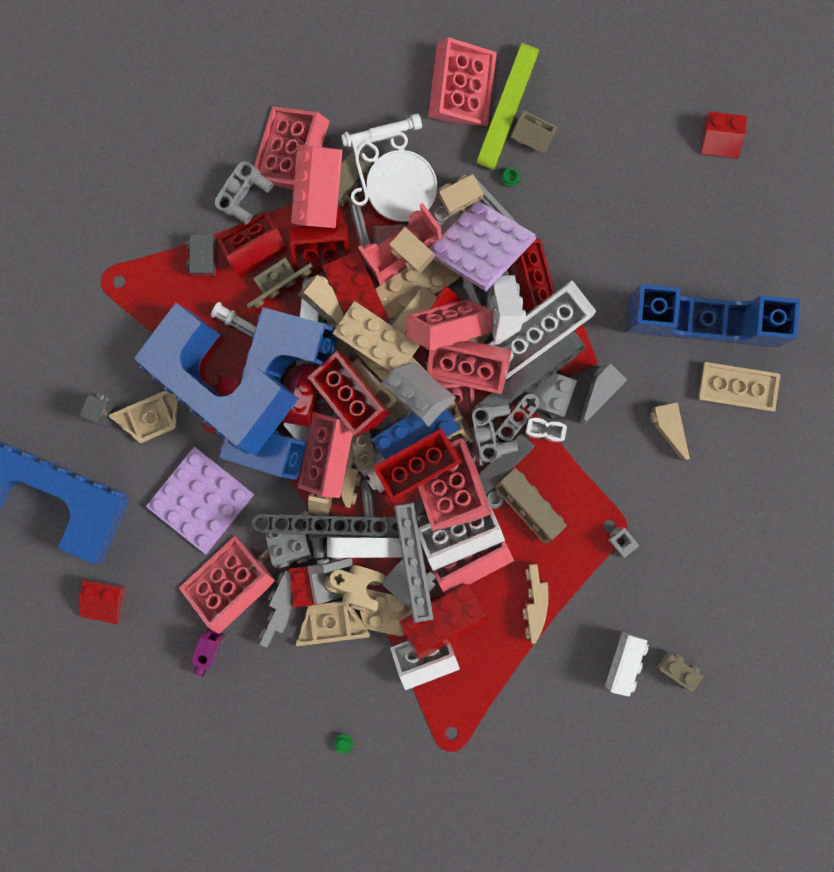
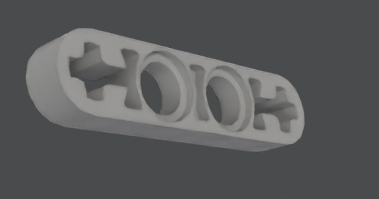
[486,392,539,455]

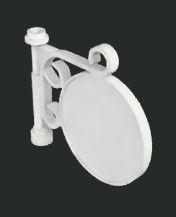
[341,113,437,222]

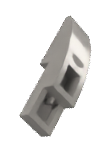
[259,569,293,648]

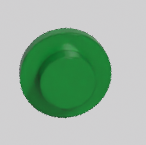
[501,167,520,187]
[334,734,353,754]

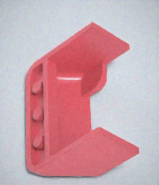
[358,203,442,285]

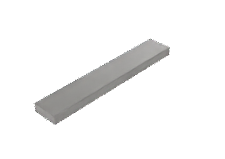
[394,503,434,623]

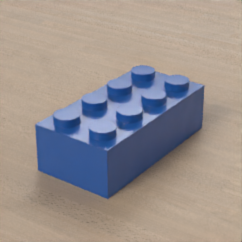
[371,407,459,460]

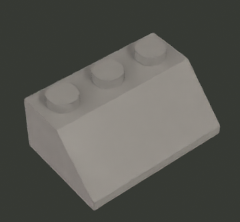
[382,362,455,427]

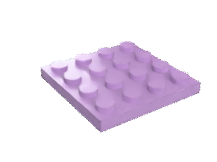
[429,201,536,291]
[146,447,255,554]

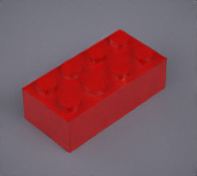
[322,250,390,324]
[399,583,487,660]

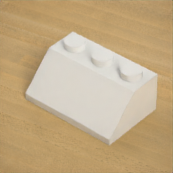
[486,275,526,344]
[605,631,649,696]
[390,641,460,690]

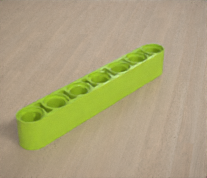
[476,43,540,170]

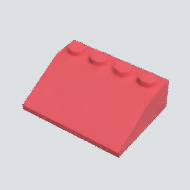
[428,37,497,127]
[254,106,330,191]
[418,438,492,531]
[179,536,276,634]

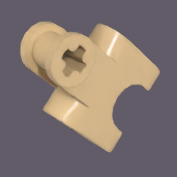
[324,565,385,613]

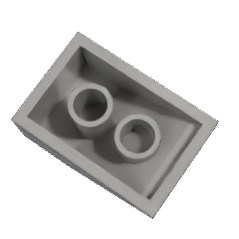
[579,364,627,424]
[517,366,577,419]

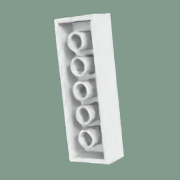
[487,280,596,379]

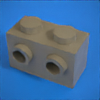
[511,110,558,154]
[656,652,703,693]

